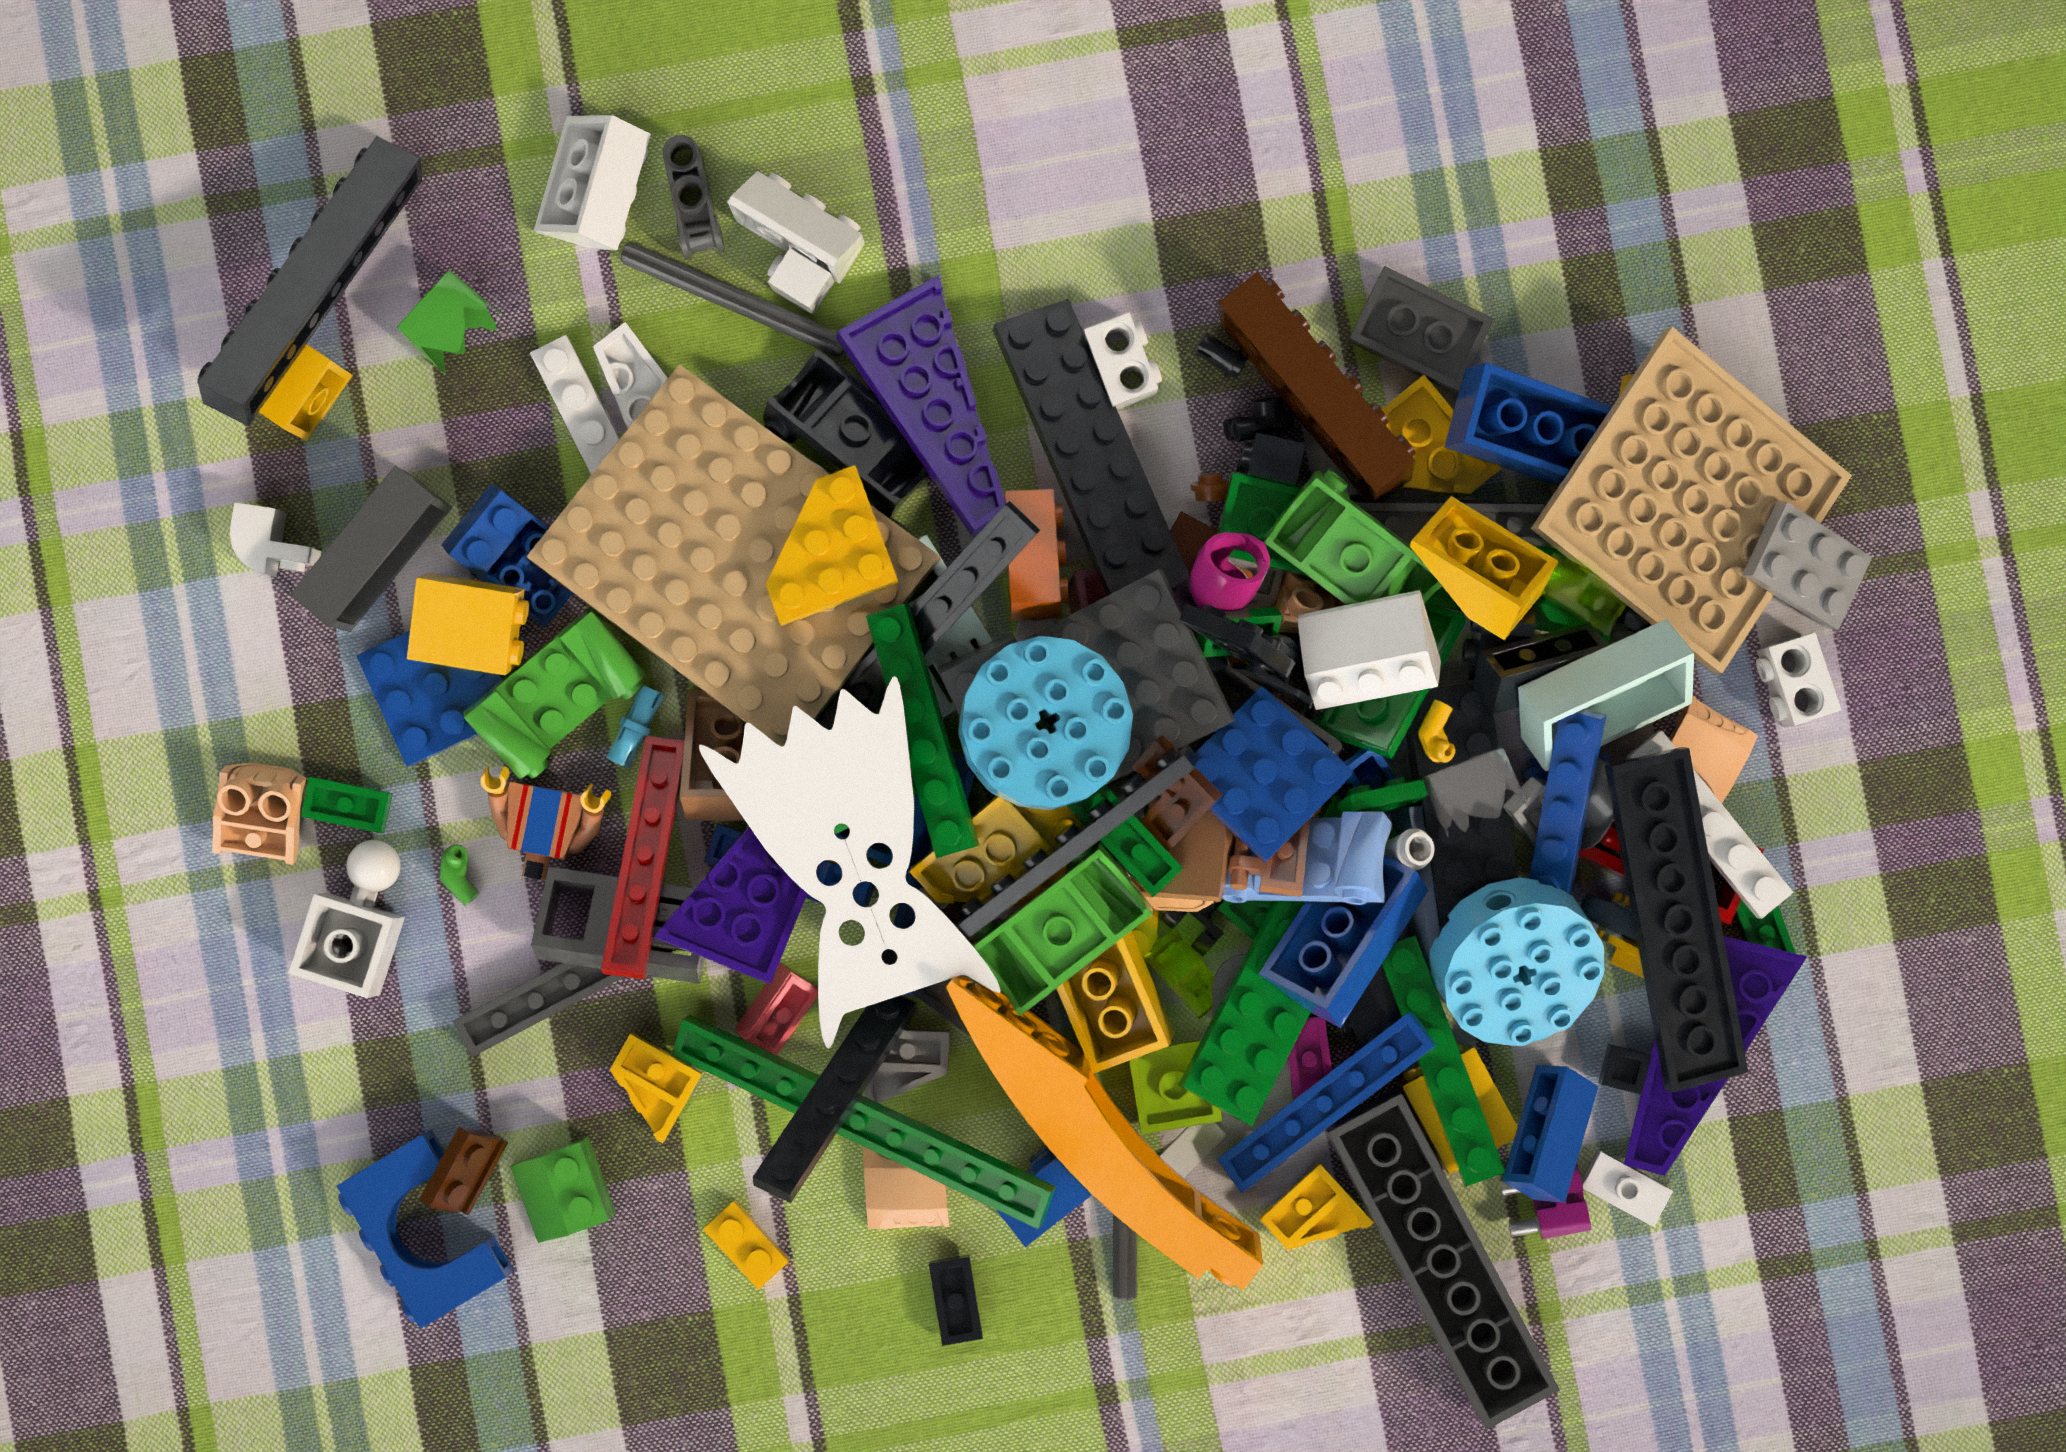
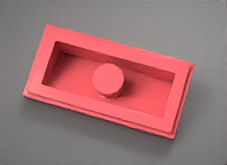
[735,963,818,1055]

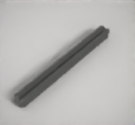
[620,242,844,356]

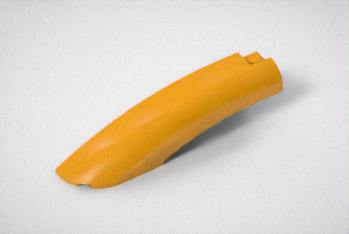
[946,976,1263,1290]

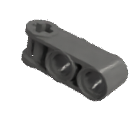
[663,135,725,259]

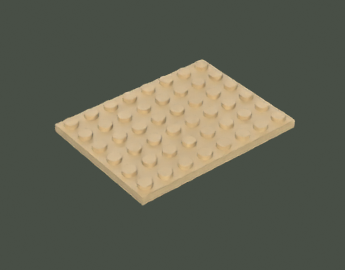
[526,364,940,747]

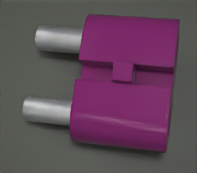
[1500,1163,1591,1240]

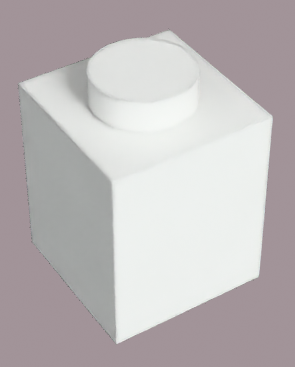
[767,248,834,316]

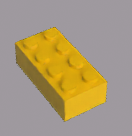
[1056,931,1175,1074]

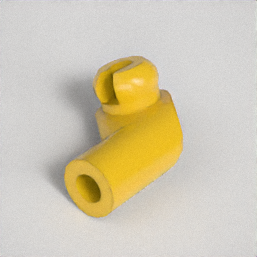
[1418,700,1455,763]

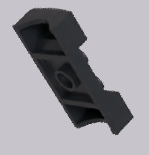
[763,349,929,519]

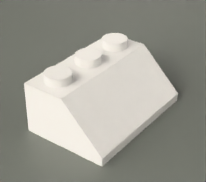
[534,115,651,250]
[727,171,865,284]
[1297,590,1441,710]

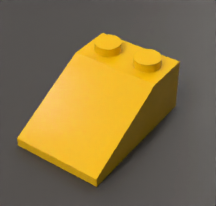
[1410,496,1558,640]

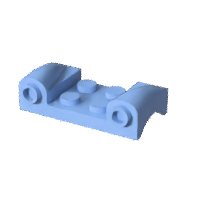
[1222,812,1392,905]

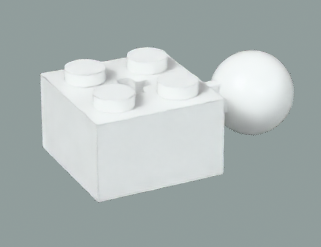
[288,840,405,998]

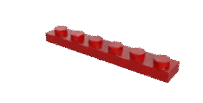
[601,736,684,979]

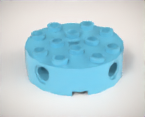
[958,636,1133,810]
[1429,877,1605,1046]

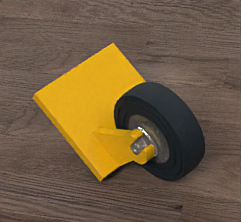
[1580,891,1644,979]

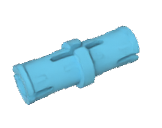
[606,686,665,769]

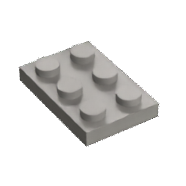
[1742,501,1872,630]

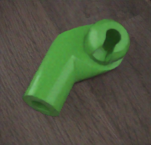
[439,844,480,906]

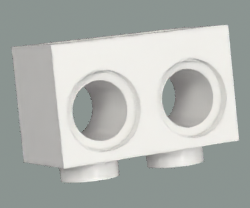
[1083,312,1162,410]
[1756,633,1841,727]

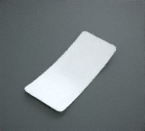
[1160,1122,1226,1178]

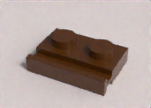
[419,1126,508,1215]

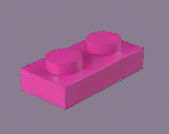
[1287,1016,1332,1101]

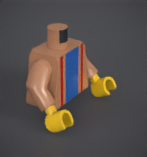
[480,766,611,880]

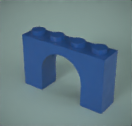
[337,1130,514,1329]

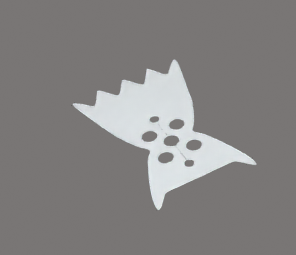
[699,676,1000,1049]

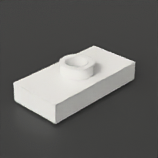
[1581,1150,1673,1227]

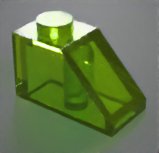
[1541,553,1626,636]
[1143,929,1214,1020]

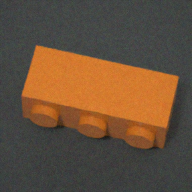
[1005,489,1068,620]

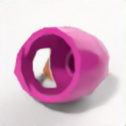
[1189,532,1270,611]

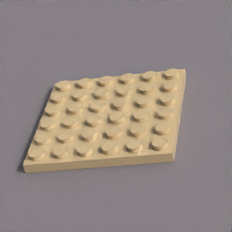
[1531,327,1852,674]

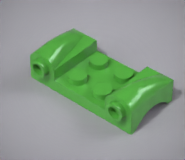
[1264,469,1442,605]
[463,607,645,779]
[970,842,1152,1016]

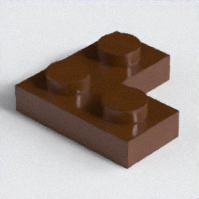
[1132,735,1223,852]

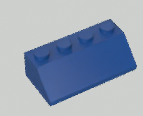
[1259,855,1428,1028]

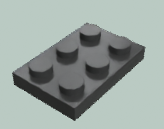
[1347,266,1494,394]

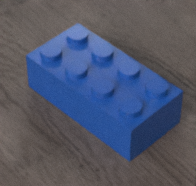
[1444,362,1612,486]

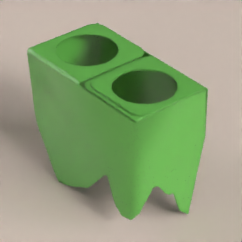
[397,270,503,376]

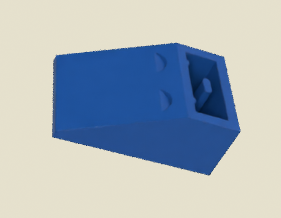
[441,482,573,628]

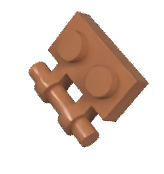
[1228,819,1310,897]

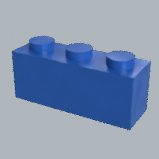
[1502,1065,1599,1203]

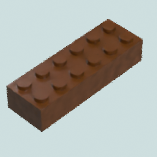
[1218,271,1416,503]

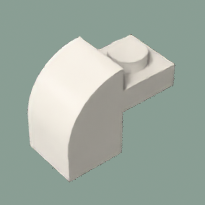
[230,502,322,577]

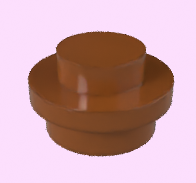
[1190,473,1229,501]

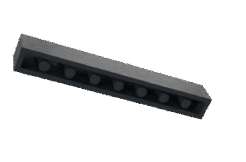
[197,136,422,426]

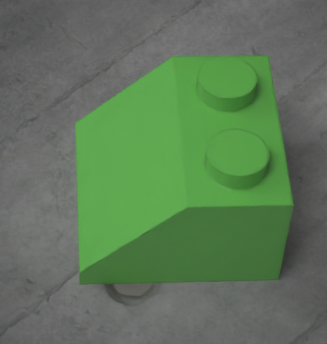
[510,1136,616,1243]

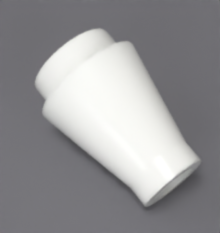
[1384,828,1435,870]

